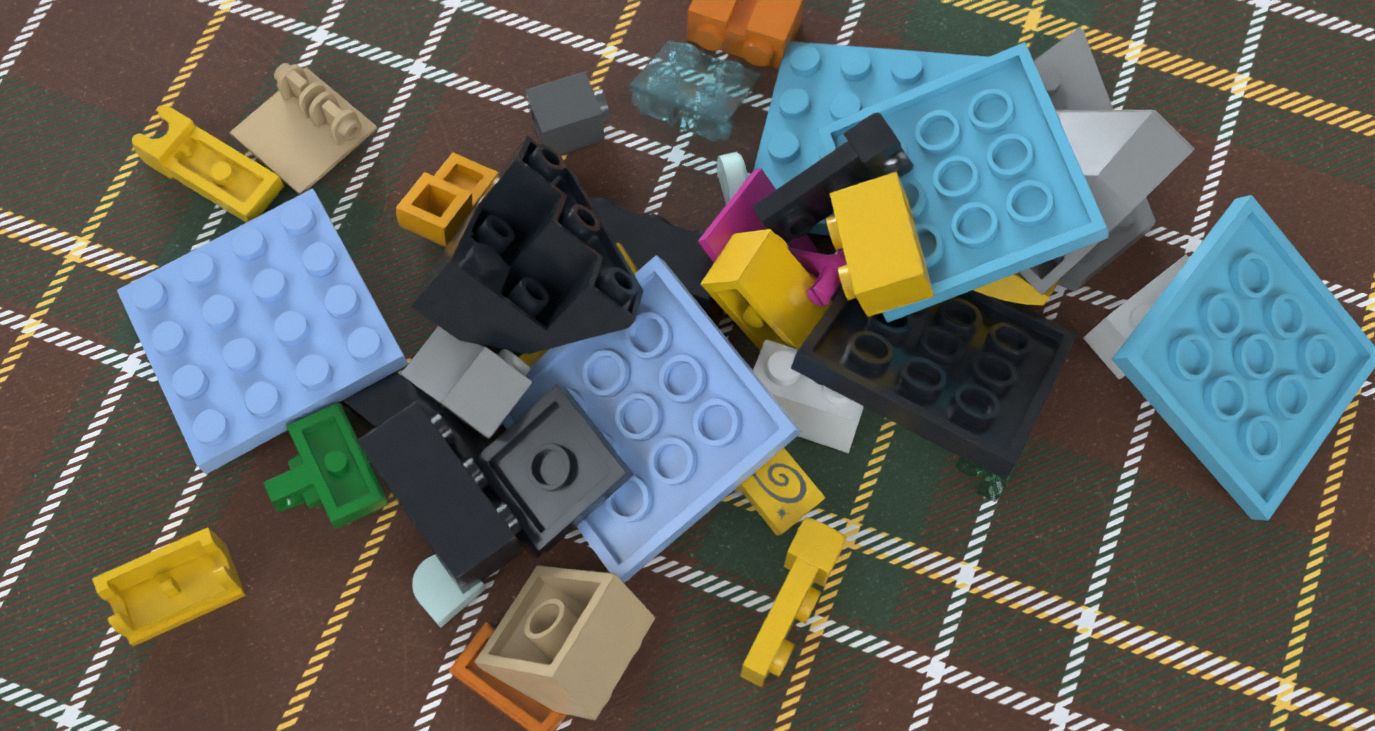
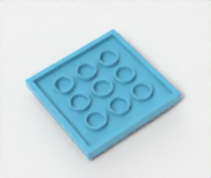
[753,41,988,235]
[817,42,1109,323]
[1112,195,1375,520]

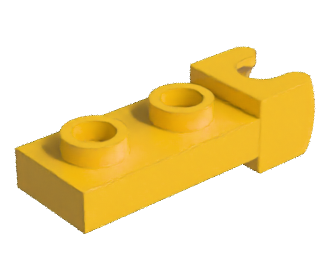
[132,105,285,223]
[740,517,847,687]

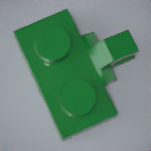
[263,403,389,530]

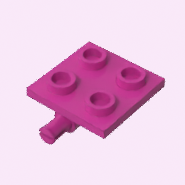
[698,168,847,306]

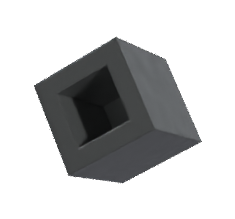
[525,71,610,155]

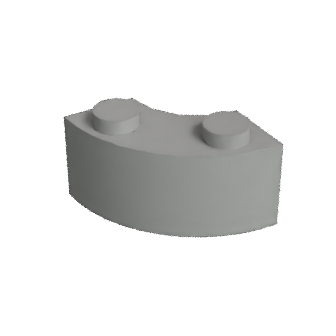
[401,326,532,439]

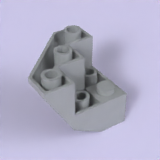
[1019,110,1195,295]

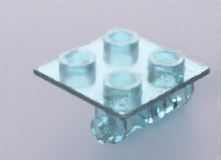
[629,40,761,142]

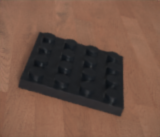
[790,289,1077,480]

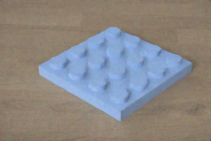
[117,189,409,474]
[502,255,802,583]

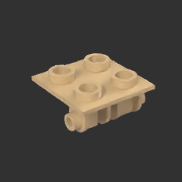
[229,63,377,195]

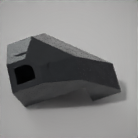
[411,135,644,354]

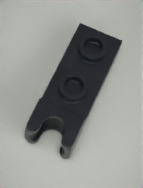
[752,112,914,244]

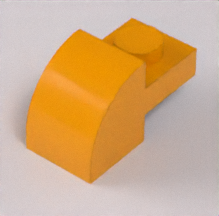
[396,152,499,247]

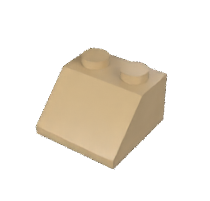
[474,565,655,720]

